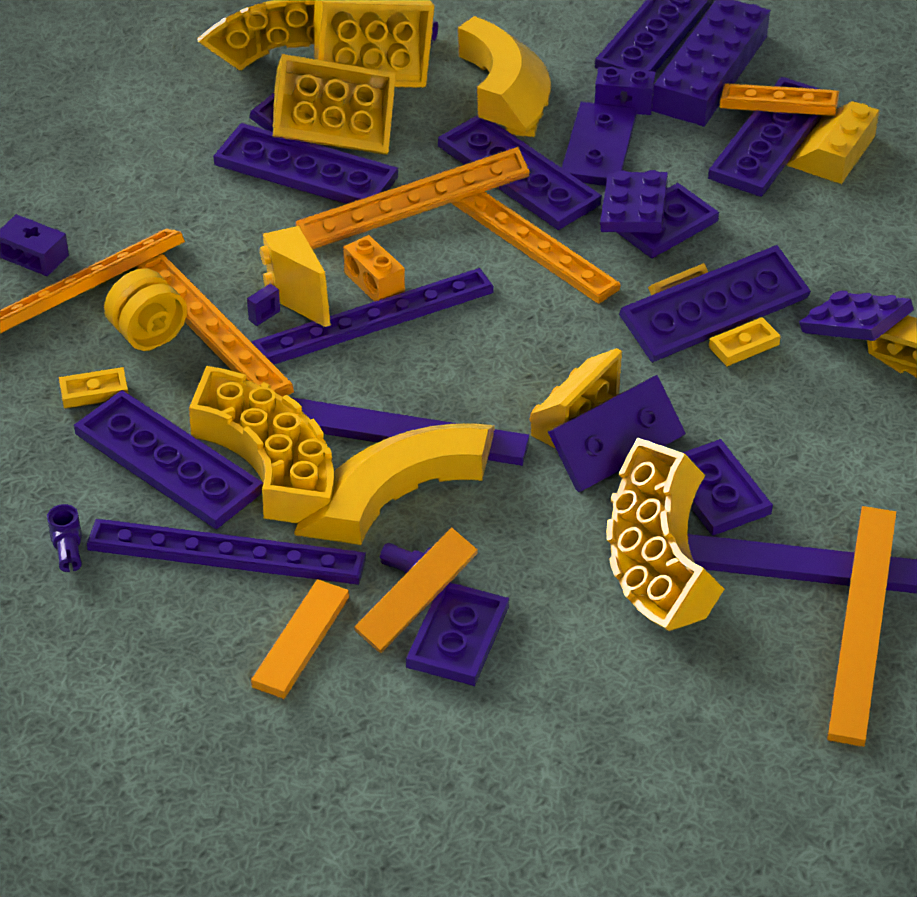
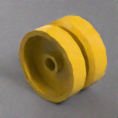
[104,268,187,351]

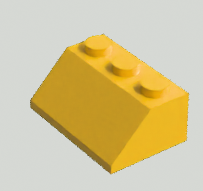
[787,101,879,184]
[530,348,622,449]

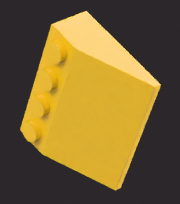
[314,0,435,88]
[273,54,396,154]

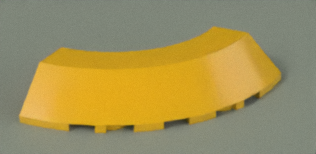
[198,0,315,70]
[458,16,551,133]
[189,366,334,523]
[294,424,495,545]
[606,438,725,631]

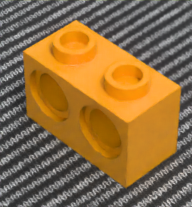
[343,235,405,302]

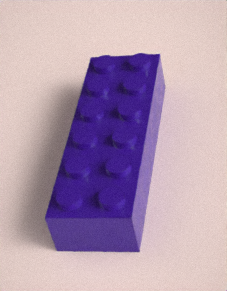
[652,0,770,127]

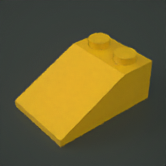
[260,226,331,327]

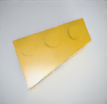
[867,315,917,378]

